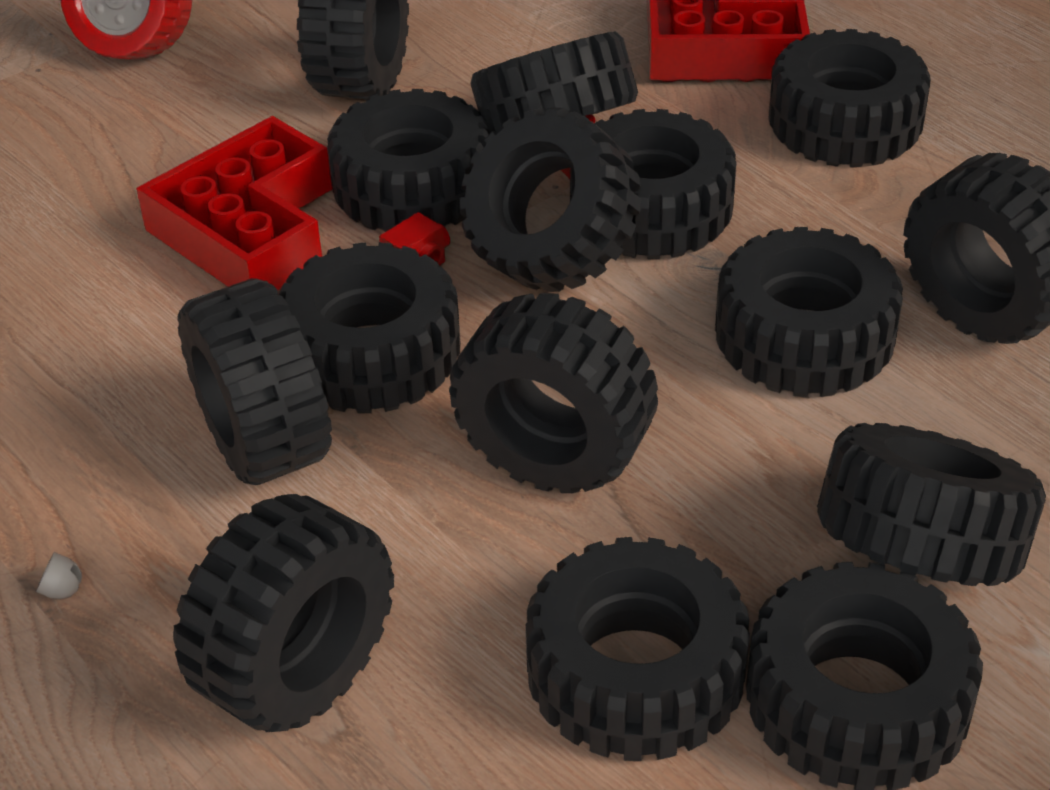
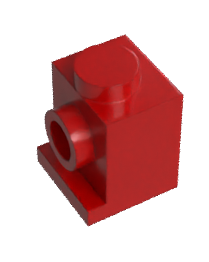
[379,212,450,265]

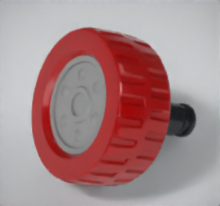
[61,0,192,60]

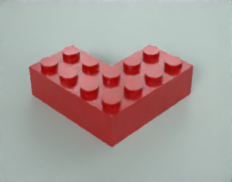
[647,0,810,82]
[136,115,332,291]

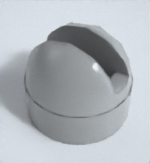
[36,552,82,599]

